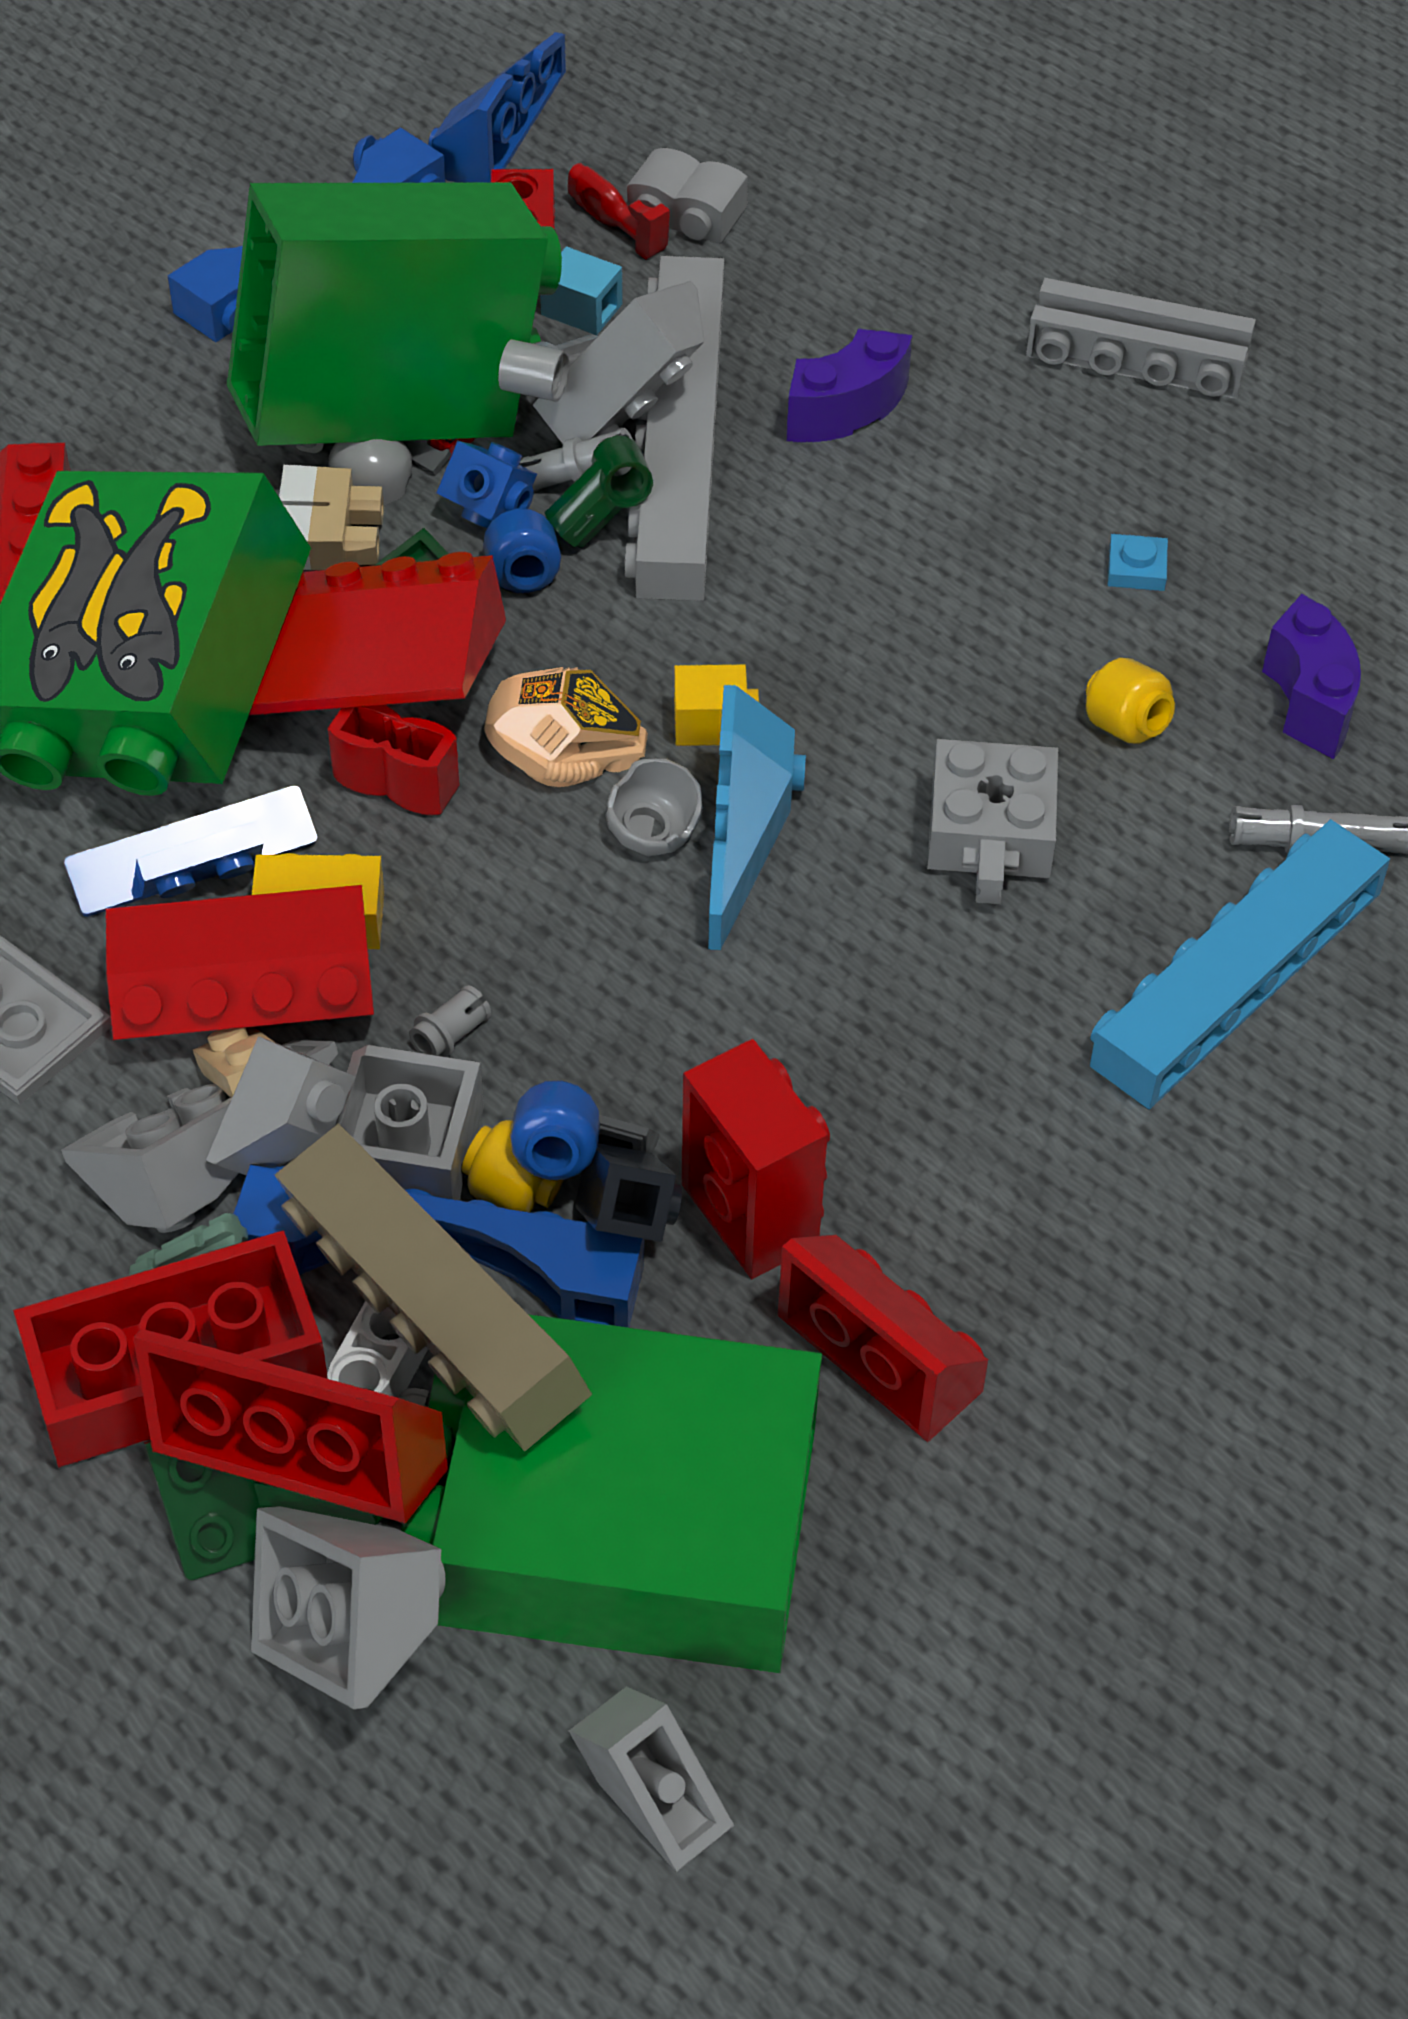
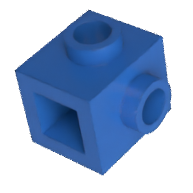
[436,441,537,528]

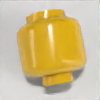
[1086,658,1175,744]
[461,1120,564,1213]

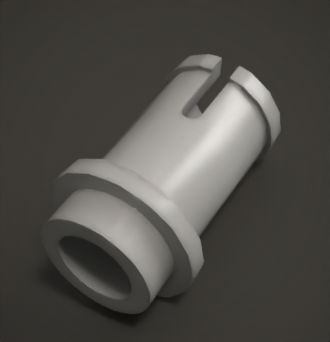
[409,985,491,1057]

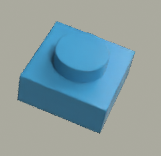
[1108,534,1168,591]

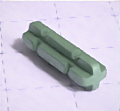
[129,1213,248,1276]

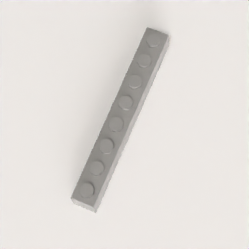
[625,256,724,601]

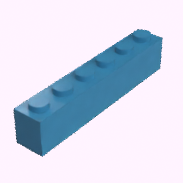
[1090,819,1390,1110]

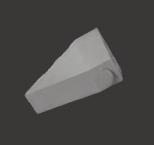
[61,1040,339,1233]

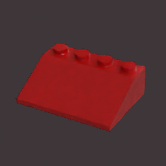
[249,552,506,715]

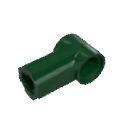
[544,435,653,548]

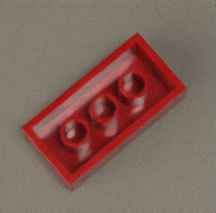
[13,1230,328,1468]

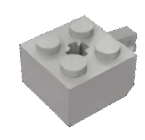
[927,739,1058,904]
[335,1045,484,1200]

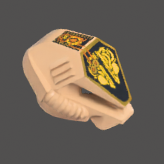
[484,667,648,787]

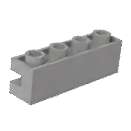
[1026,277,1256,398]

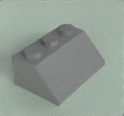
[532,281,704,444]
[251,1506,445,1709]

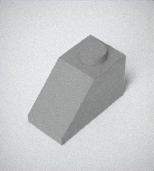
[206,1036,356,1175]
[568,1686,734,1872]

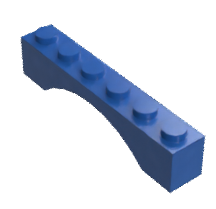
[167,127,446,342]
[234,1165,644,1328]

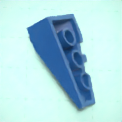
[428,32,566,182]

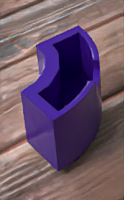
[787,329,912,442]
[1262,594,1361,759]

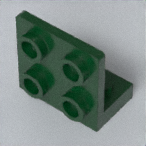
[143,1440,272,1580]

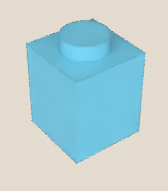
[540,246,622,335]

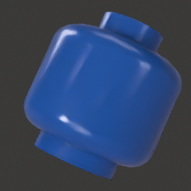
[483,508,561,593]
[510,1081,600,1180]

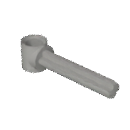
[499,335,598,402]

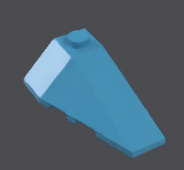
[708,685,806,950]

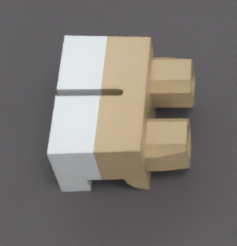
[279,465,384,570]

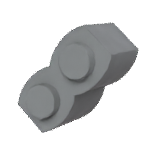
[627,148,748,243]

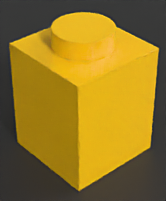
[674,664,759,746]

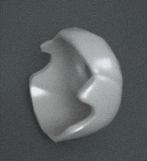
[328,439,412,505]
[606,758,703,857]

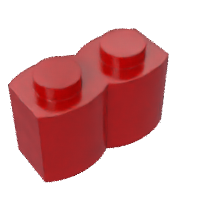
[328,705,460,815]

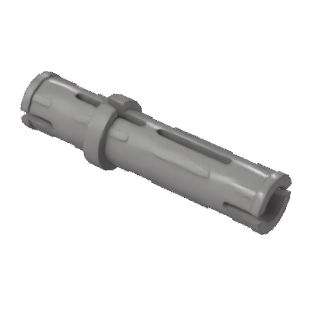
[1229,804,1408,855]

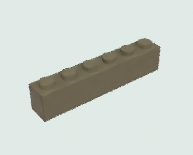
[274,1123,592,1451]

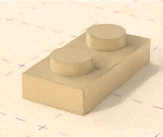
[193,1026,274,1097]

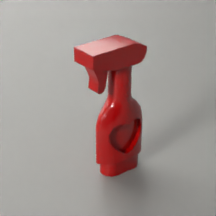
[568,163,670,260]

